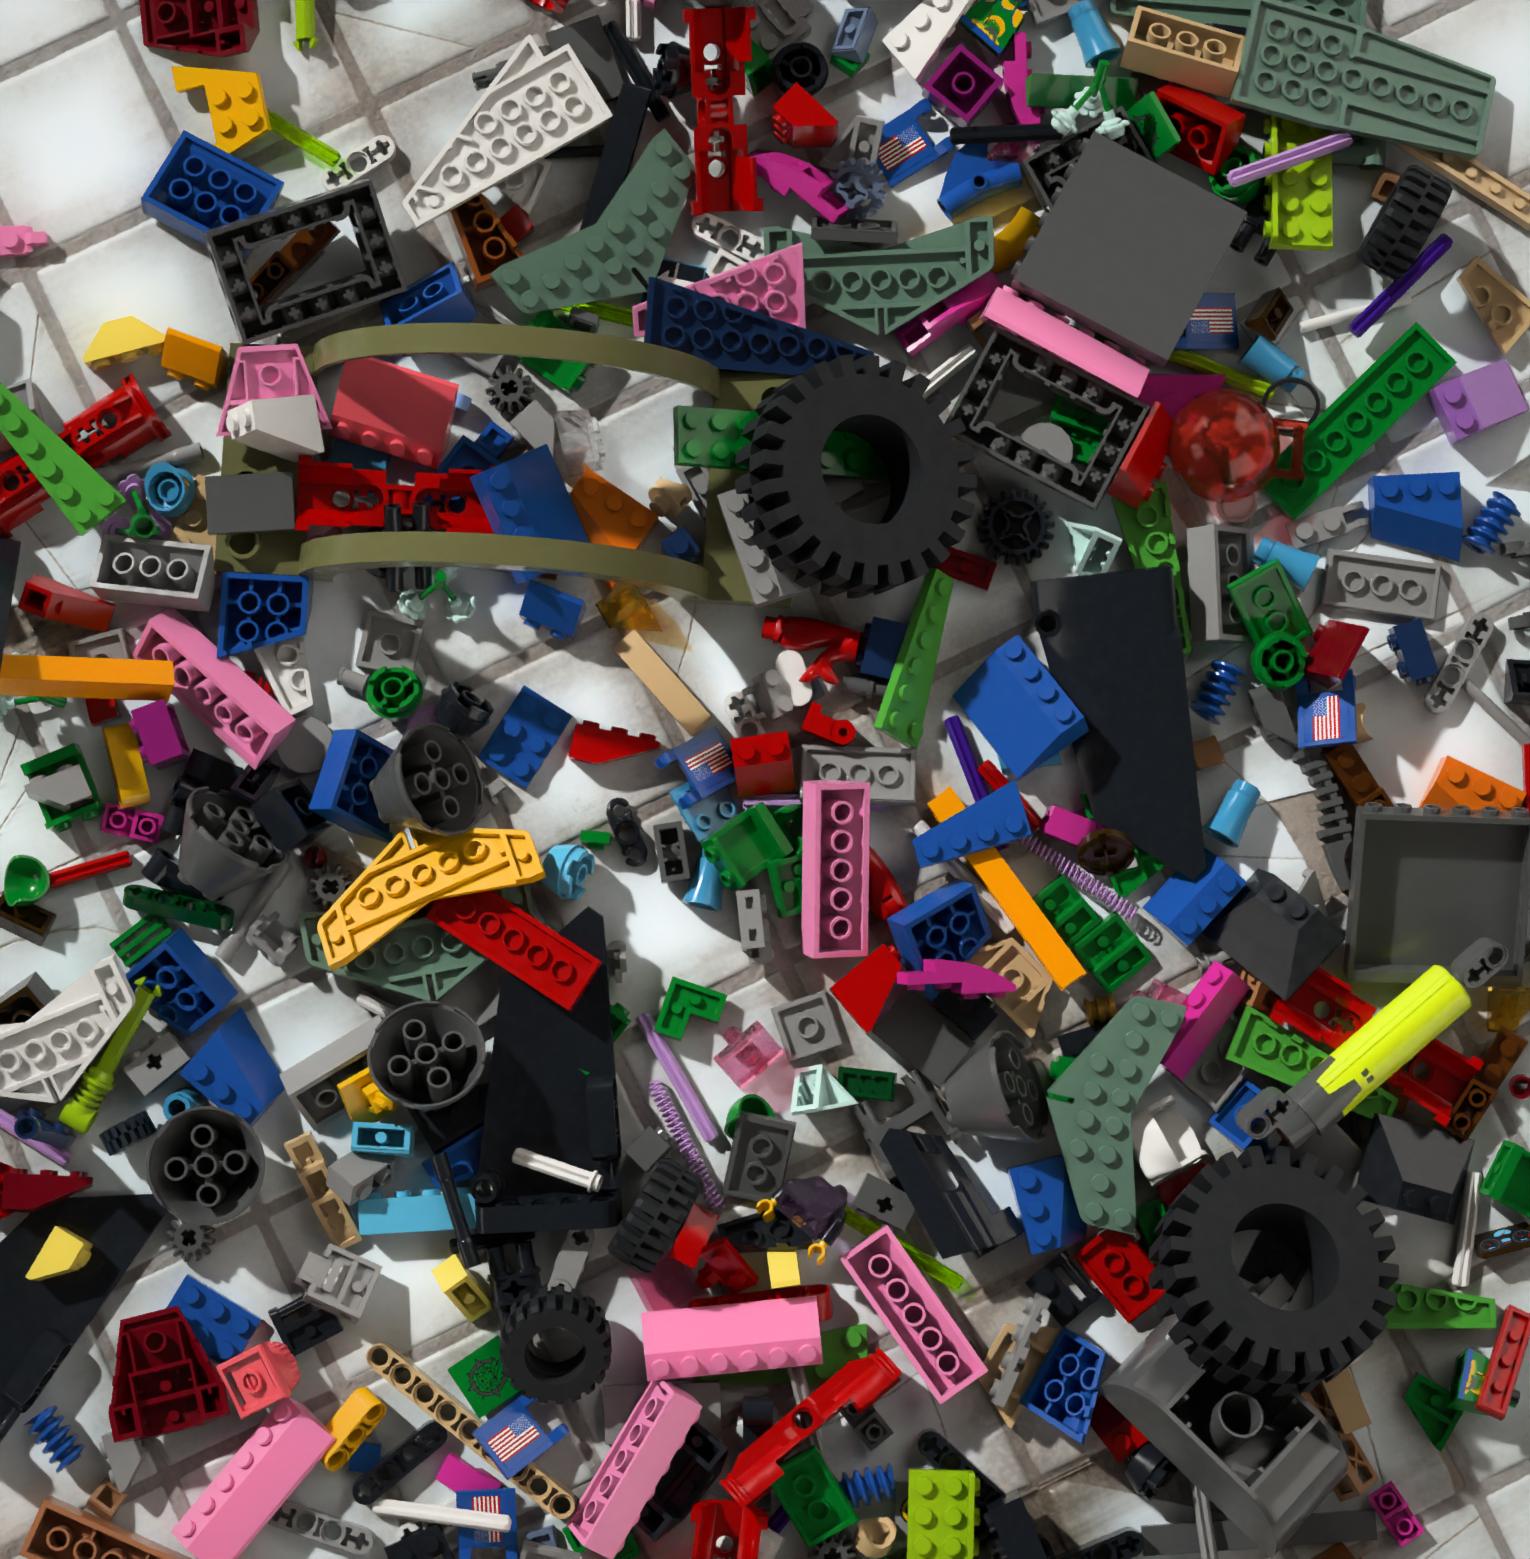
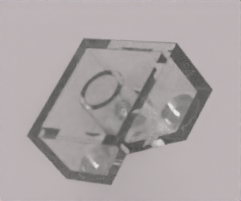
[554,409,607,477]

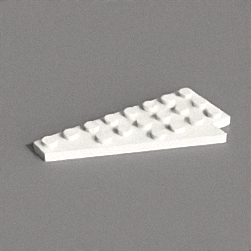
[401,34,613,230]

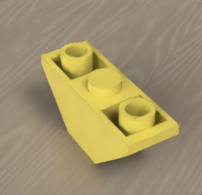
[83,316,165,370]

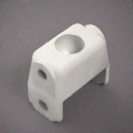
[1132,1095,1208,1187]

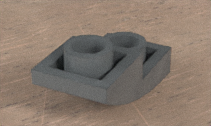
[840,1404,894,1451]

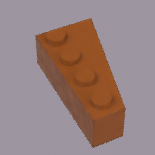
[446,193,523,292]

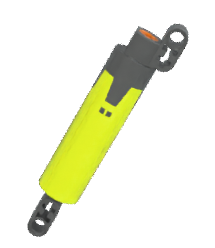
[1236,937,1509,1149]

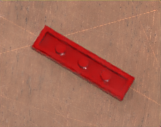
[1474,1304,1530,1421]

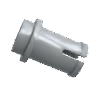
[337,667,371,696]
[1196,949,1235,974]

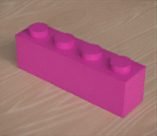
[1159,961,1251,1080]

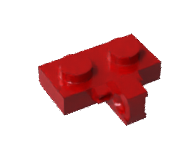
[695,1237,759,1294]

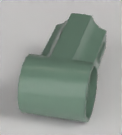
[1332,137,1386,171]

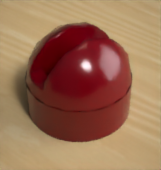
[303,846,327,869]
[1508,1074,1530,1099]

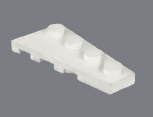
[882,0,975,83]

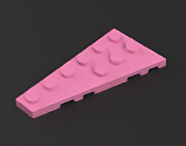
[632,242,806,337]

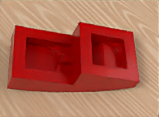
[668,1203,720,1269]

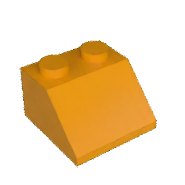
[161,327,229,391]

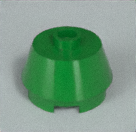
[1208,145,1265,204]
[1251,632,1307,690]
[366,665,423,722]

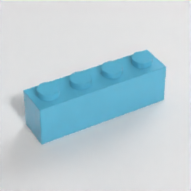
[358,1187,477,1235]

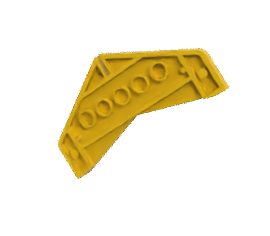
[317,828,547,971]

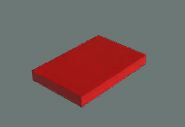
[1073,1229,1165,1324]

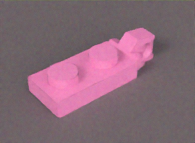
[0,225,49,257]

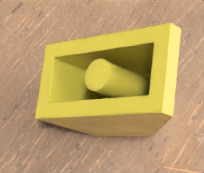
[25,1226,93,1281]
[767,1250,801,1289]
[431,1254,493,1323]

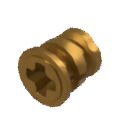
[1083,994,1117,1027]

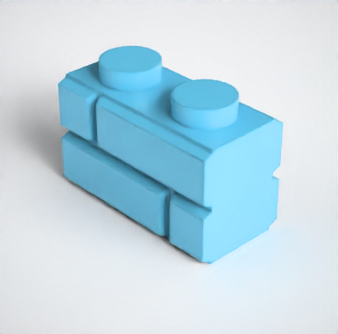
[351,1122,415,1158]

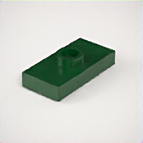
[837,1066,897,1102]

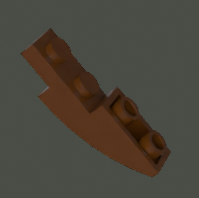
[250,221,341,306]
[1323,744,1394,808]
[1441,1025,1528,1141]

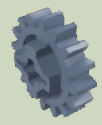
[829,157,888,220]

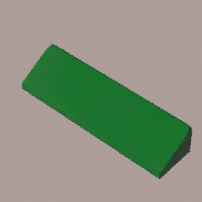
[1025,73,1138,111]

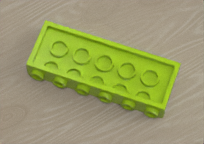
[1262,114,1333,251]
[907,1469,980,1559]

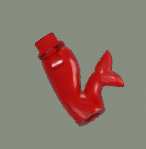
[761,615,862,685]
[869,845,908,928]

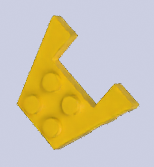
[171,66,271,154]

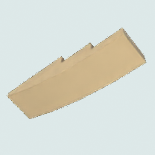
[613,630,712,736]
[284,1130,363,1249]
[1320,1367,1372,1435]

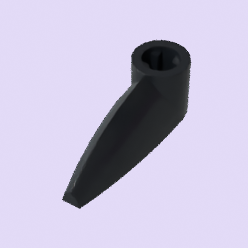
[141,848,225,901]

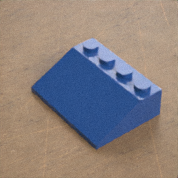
[141,130,285,263]
[469,444,590,584]
[952,634,1089,781]

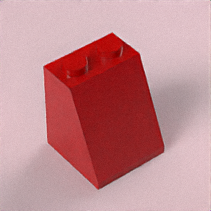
[829,943,903,1034]

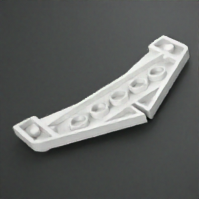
[0,954,136,1104]

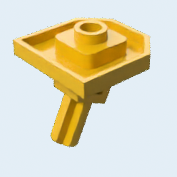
[337,1067,398,1123]

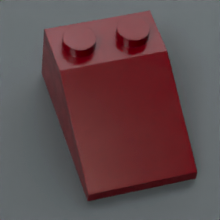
[1303,619,1370,689]

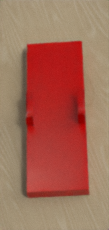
[426,890,603,1011]

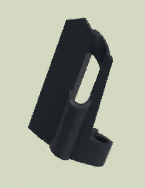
[879,1128,1024,1259]

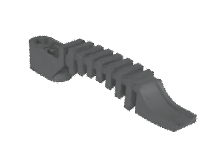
[1247,685,1352,891]

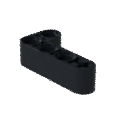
[743,1396,773,1511]
[916,1428,1006,1539]
[1037,1527,1144,1559]

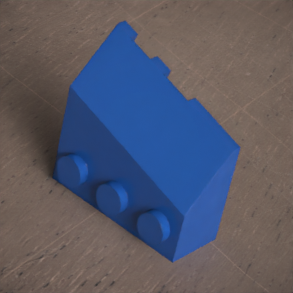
[1367,472,1463,562]
[217,572,313,658]
[308,729,394,843]
[887,878,992,1001]
[125,927,239,1037]
[179,1007,285,1127]
[1007,1154,1087,1255]
[1019,1326,1108,1445]

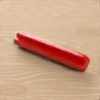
[977,760,1043,832]
[49,851,132,888]

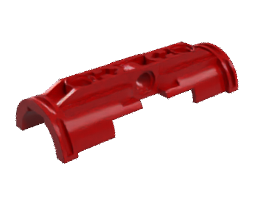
[682,6,764,215]
[0,373,172,539]
[295,455,496,534]
[1269,967,1484,1127]
[719,1347,902,1509]
[690,1499,769,1559]

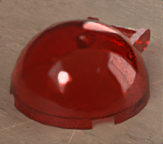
[1169,389,1309,503]

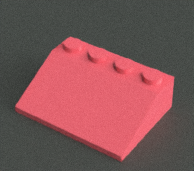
[329,357,459,469]

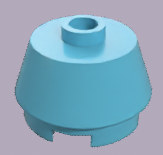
[541,844,595,900]

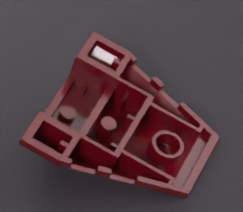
[139,0,260,58]
[108,1306,230,1443]

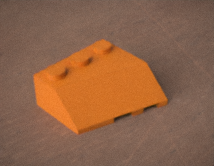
[569,468,660,591]
[1418,756,1527,811]

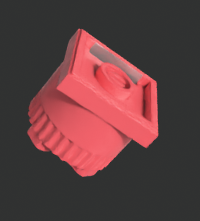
[216,1341,301,1420]

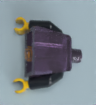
[757,1176,848,1266]

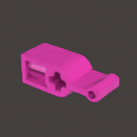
[1038,805,1108,847]

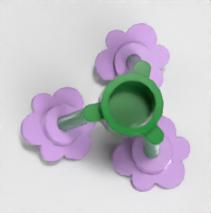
[101,474,173,540]

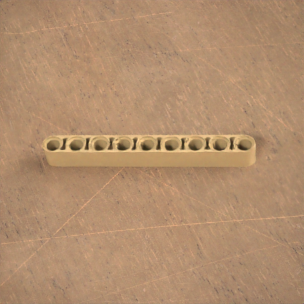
[366,1342,576,1519]

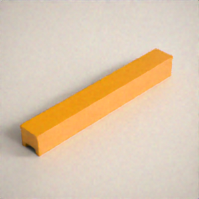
[0,654,175,701]
[927,786,1087,991]

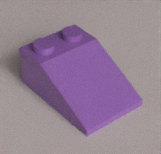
[1427,359,1529,445]

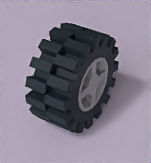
[99,1111,157,1156]

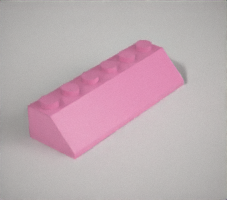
[979,285,1150,399]
[131,608,296,770]
[801,780,870,959]
[839,1225,988,1405]
[641,1296,823,1381]
[566,1379,703,1559]
[171,1396,337,1559]

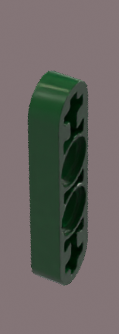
[123,884,234,931]

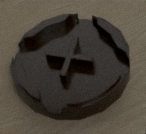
[1077,829,1135,876]

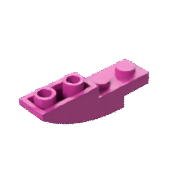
[1002,32,1046,152]
[748,149,851,224]
[895,271,1004,357]
[896,959,1016,999]

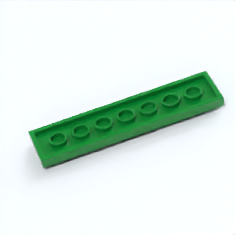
[1253,322,1457,521]
[673,405,889,482]

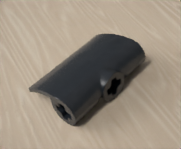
[160,748,244,837]

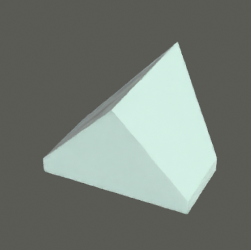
[1067,521,1123,575]
[790,1064,859,1116]

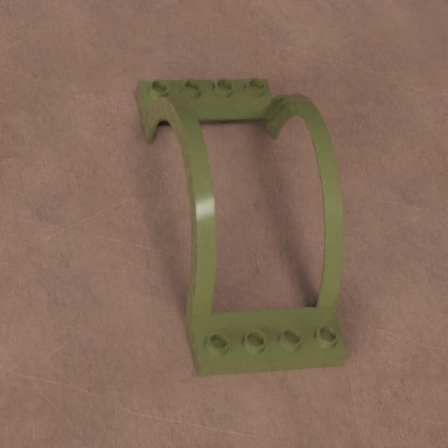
[214,323,796,609]

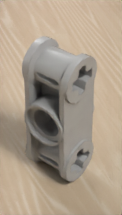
[547,1229,595,1292]

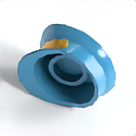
[144,462,195,518]

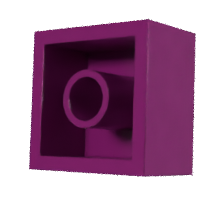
[922,44,1004,127]
[129,699,191,770]

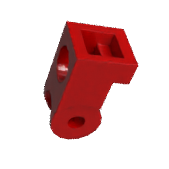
[800,702,856,746]

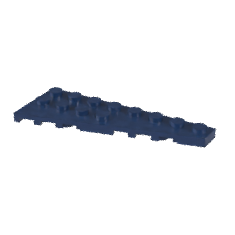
[644,277,874,375]

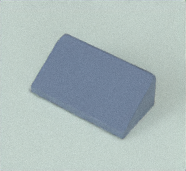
[830,7,878,63]

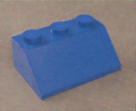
[379,262,479,356]
[1142,847,1247,947]

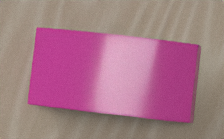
[99,803,164,844]
[435,1453,504,1492]
[1367,1481,1425,1548]

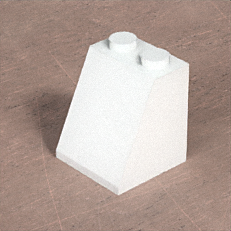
[226,394,325,463]

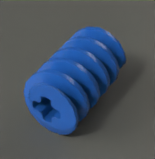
[1462,491,1521,554]
[1189,661,1247,725]
[23,1406,85,1473]
[834,1463,896,1508]

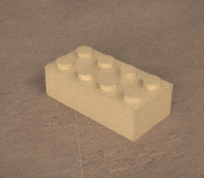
[1120,5,1245,98]

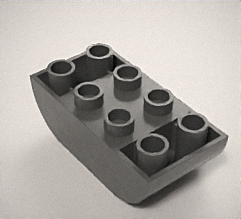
[1099,1314,1348,1559]

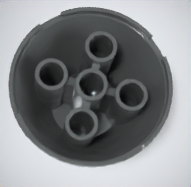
[369,722,484,837]
[177,787,290,901]
[367,1001,486,1112]
[941,1030,1048,1144]
[146,1106,265,1225]

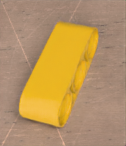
[102,722,151,809]
[320,1387,386,1471]

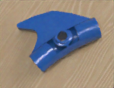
[937,143,1023,220]

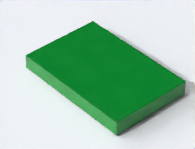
[1226,558,1314,646]
[771,1444,859,1549]

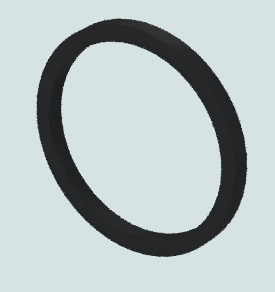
[1262,377,1320,433]

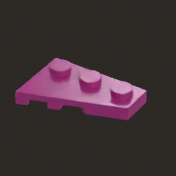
[1136,374,1226,429]

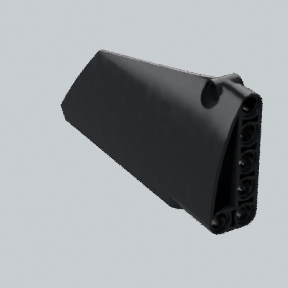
[1030,566,1206,880]
[471,906,623,1234]
[0,1194,167,1443]

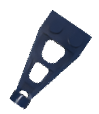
[14,1107,76,1147]

